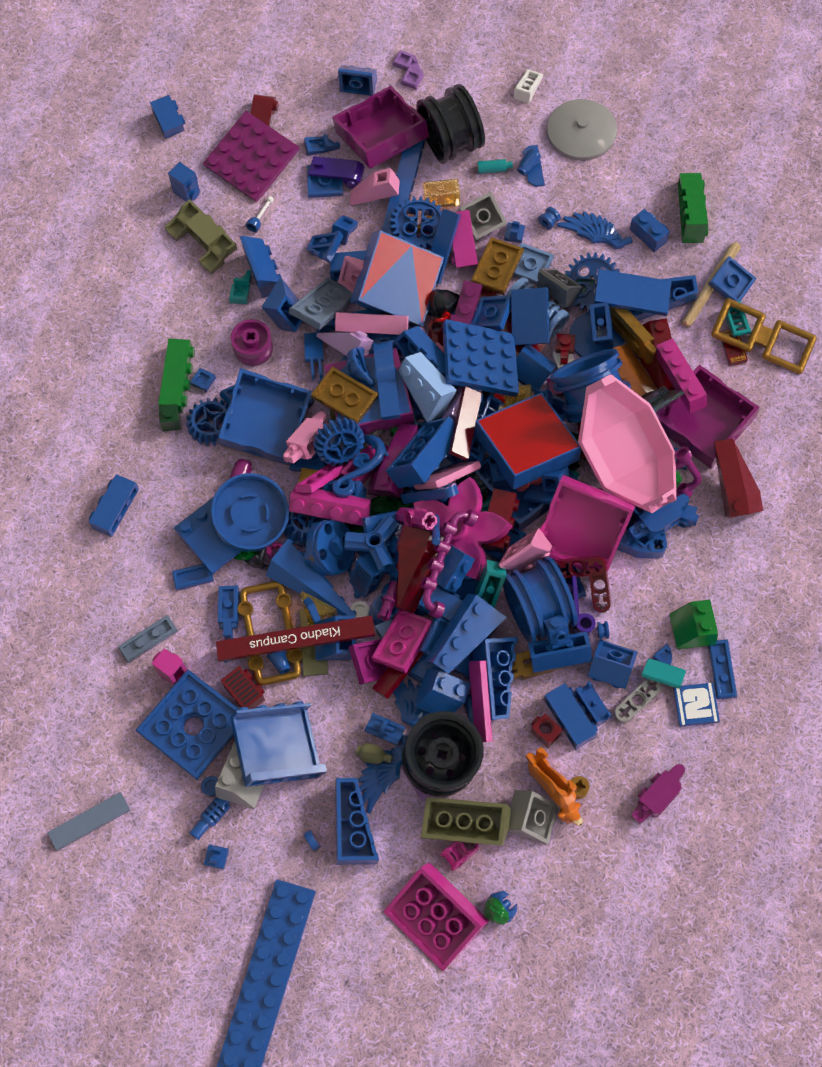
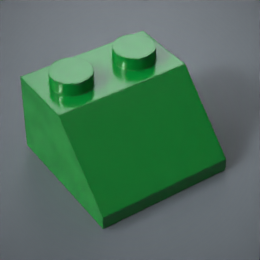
[669,599,718,650]

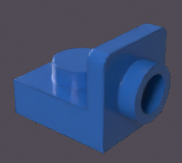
[331,215,358,245]

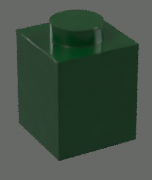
[159,404,181,432]

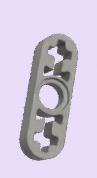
[614,679,661,724]

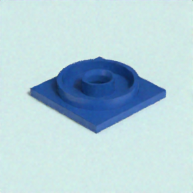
[135,670,238,780]

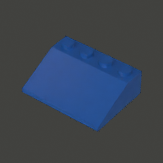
[174,497,242,574]

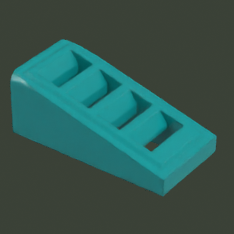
[725,301,751,337]

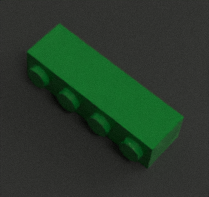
[158,338,195,413]

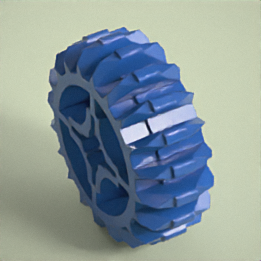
[186,397,229,447]
[313,417,365,466]

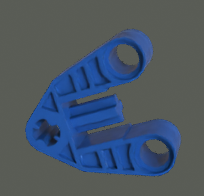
[617,506,667,559]

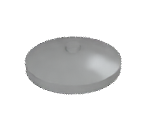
[547,99,617,161]

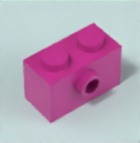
[152,648,187,686]

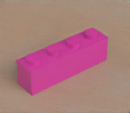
[656,338,707,414]
[289,488,371,526]

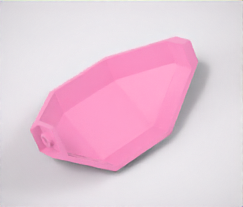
[578,374,676,513]

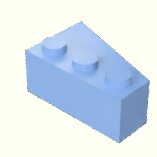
[398,352,457,422]

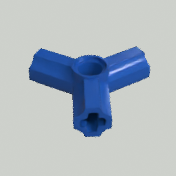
[345,515,399,572]

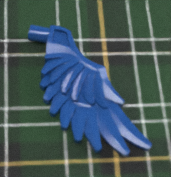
[557,211,633,249]
[393,679,437,739]
[358,734,407,814]

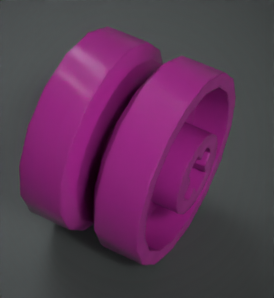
[231,319,273,366]

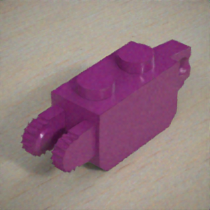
[631,764,685,824]

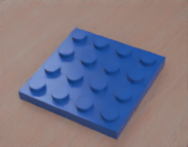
[443,319,519,397]

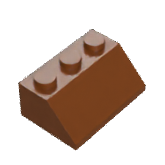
[613,344,658,399]

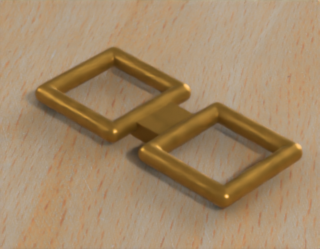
[711,298,817,374]

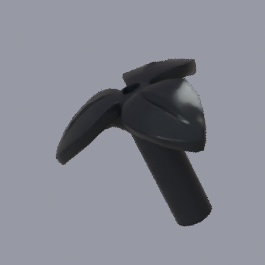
[244,548,269,570]

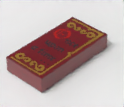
[720,329,748,366]

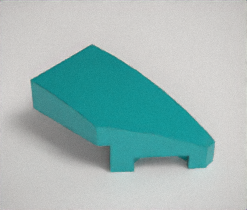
[229,270,251,304]

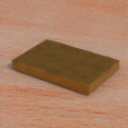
[471,237,524,295]
[311,367,379,424]

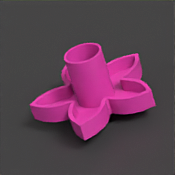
[413,477,513,581]

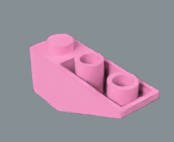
[350,168,400,206]

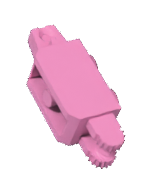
[283,411,329,464]

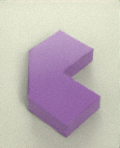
[393,50,424,90]

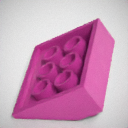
[383,862,489,971]

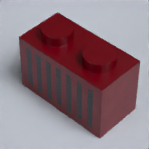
[220,666,265,709]

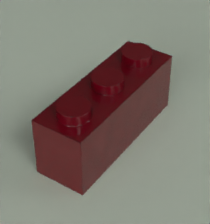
[482,489,520,553]

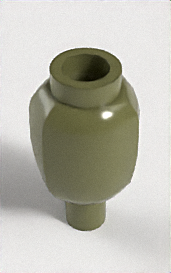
[356,743,393,764]

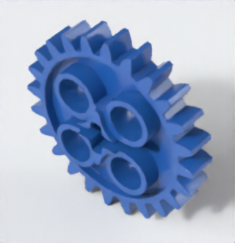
[390,196,442,250]
[565,252,620,312]

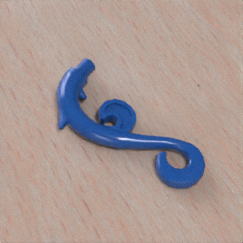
[332,434,389,498]

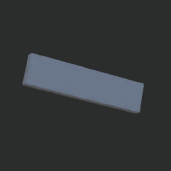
[47,792,131,851]

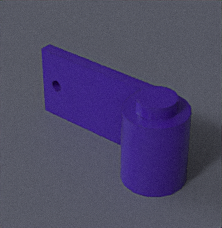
[308,156,365,189]
[567,575,596,636]

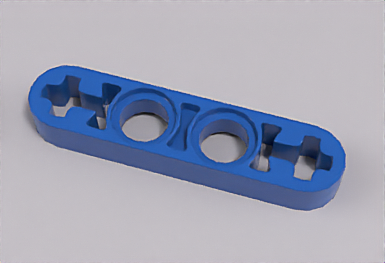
[400,483,459,504]

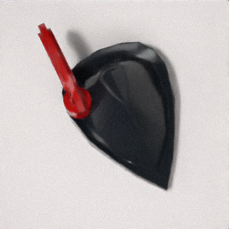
[429,289,460,322]

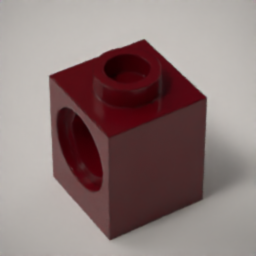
[530,714,563,748]

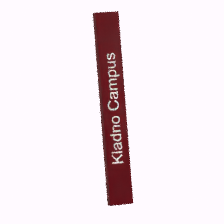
[216,615,375,662]

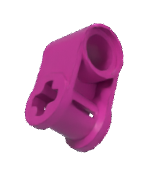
[440,842,479,871]

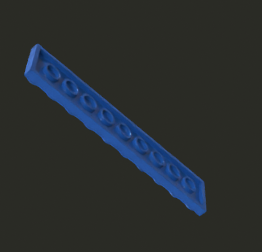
[217,879,316,1067]

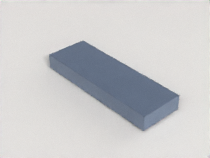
[118,615,178,664]

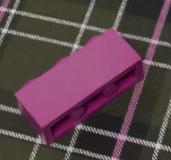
[451,210,478,269]

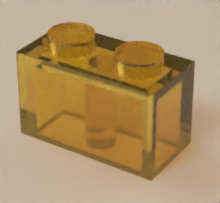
[423,179,460,207]

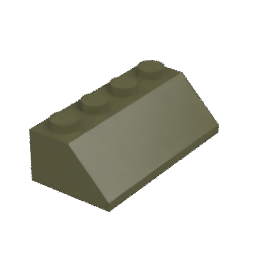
[421,797,511,846]

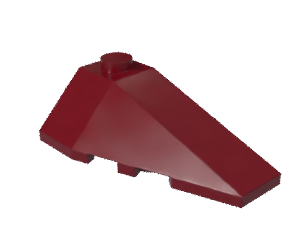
[639,318,676,396]
[713,438,763,517]
[396,526,444,613]

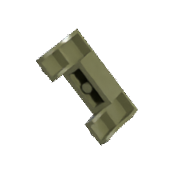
[164,199,237,274]

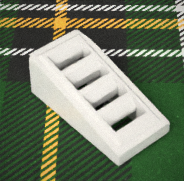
[513,69,543,104]

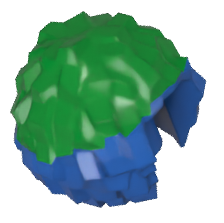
[484,891,518,925]

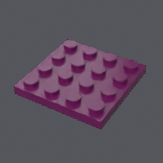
[203,110,300,202]

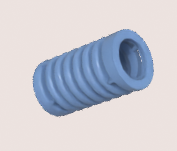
[506,277,570,339]

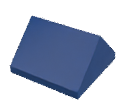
[516,345,556,392]

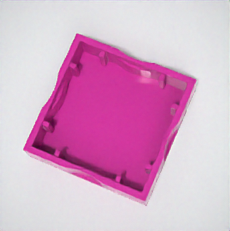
[540,475,635,572]

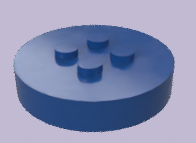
[211,473,289,552]

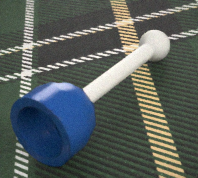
[245,196,274,233]

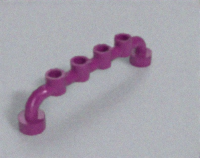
[420,509,478,619]

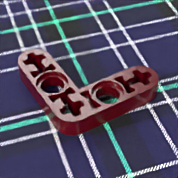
[555,556,611,613]

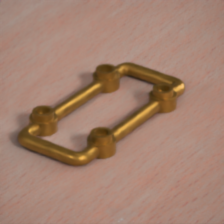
[237,581,303,686]

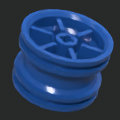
[550,349,632,423]
[502,556,578,643]

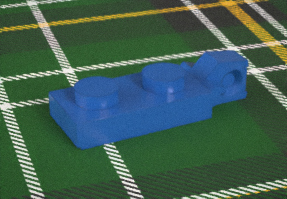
[218,585,239,640]

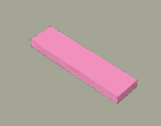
[335,312,409,335]

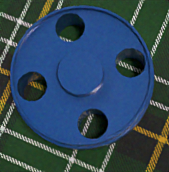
[304,519,355,576]

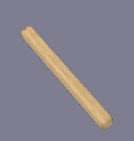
[682,242,741,328]

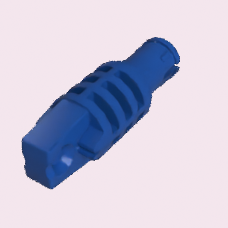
[189,797,231,841]

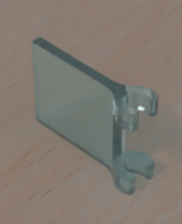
[647,386,684,411]

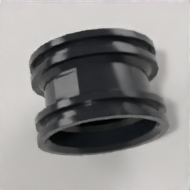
[416,83,485,164]
[402,711,484,797]

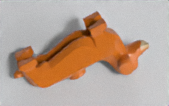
[526,747,583,827]

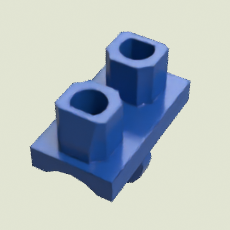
[364,713,405,746]

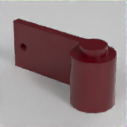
[250,94,279,127]

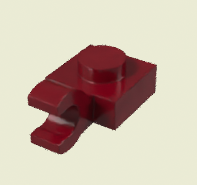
[556,334,575,365]

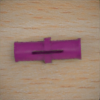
[377,581,397,621]

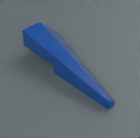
[266,539,357,616]

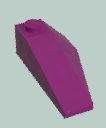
[367,424,418,498]

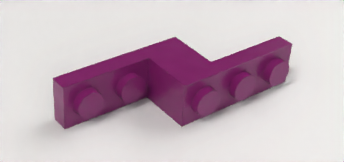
[443,280,483,347]

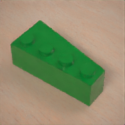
[678,173,708,243]

